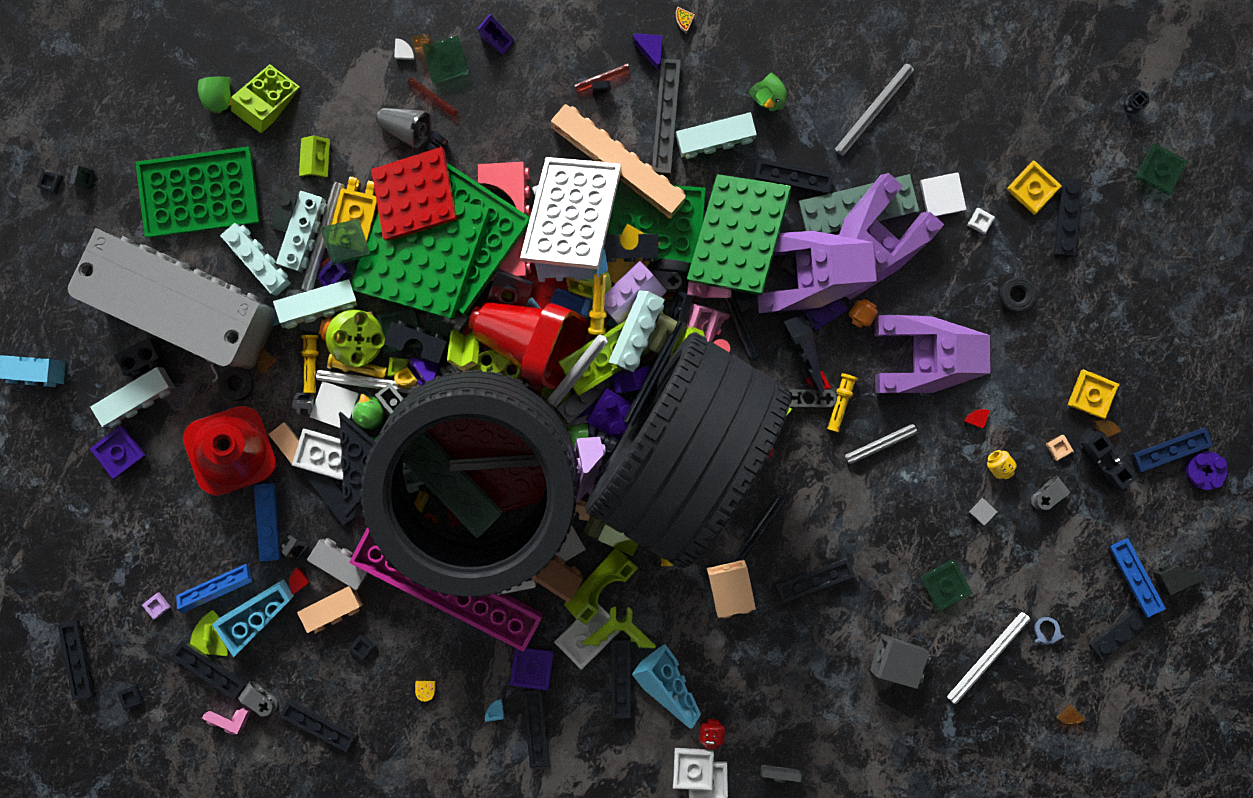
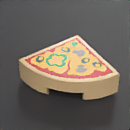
[676,7,695,34]

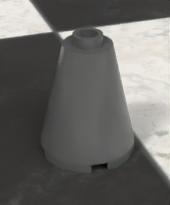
[376,108,432,149]

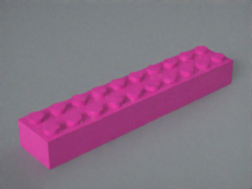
[349,528,543,652]

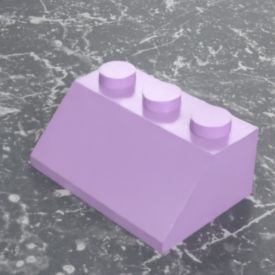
[604,261,667,324]
[574,437,606,502]

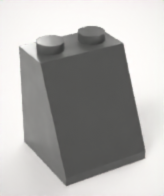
[870,634,930,689]

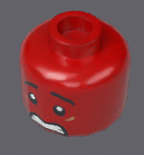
[699,719,725,749]

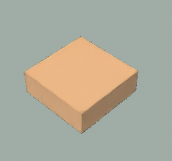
[1046,435,1074,461]

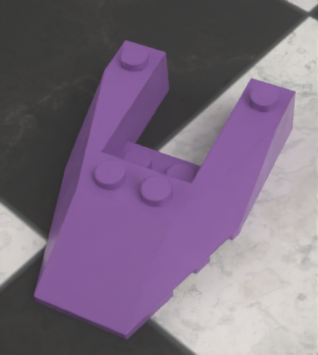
[838,173,944,300]
[758,231,877,314]
[874,315,990,393]

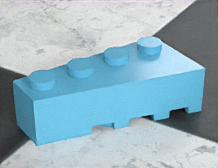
[213,579,294,657]

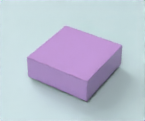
[142,592,171,620]

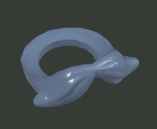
[1034,617,1064,646]

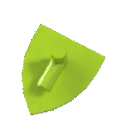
[190,610,228,656]

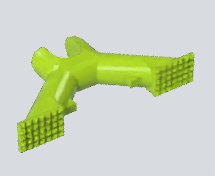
[582,606,656,649]

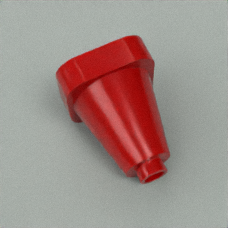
[468,302,588,390]
[183,406,276,496]

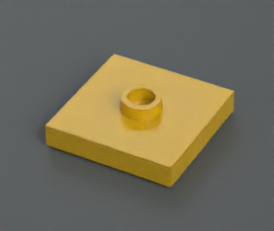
[1007,160,1062,215]
[1068,370,1119,420]

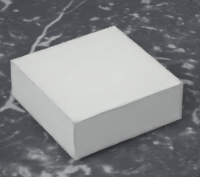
[968,208,995,234]

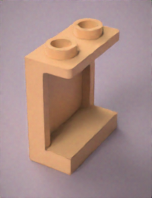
[707,560,756,618]

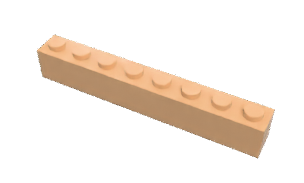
[551,104,686,219]

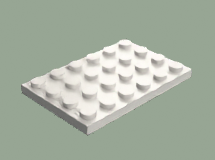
[520,157,622,269]

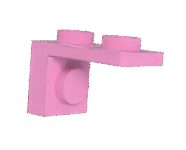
[687,282,731,298]
[202,706,252,735]

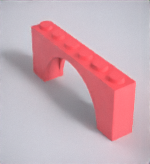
[478,162,532,281]

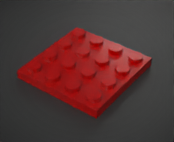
[371,147,457,242]

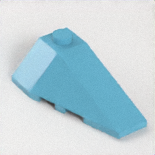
[632,644,701,728]

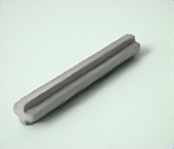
[845,425,917,464]

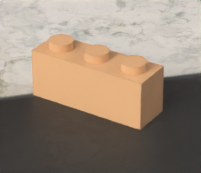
[297,586,363,633]

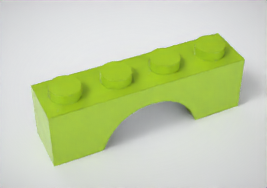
[564,548,638,625]

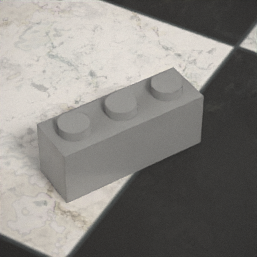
[307,538,369,590]

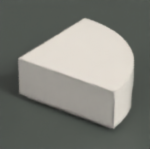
[395,39,415,60]

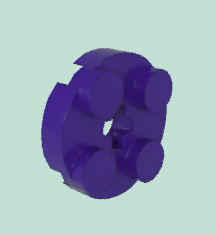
[1186,451,1227,490]

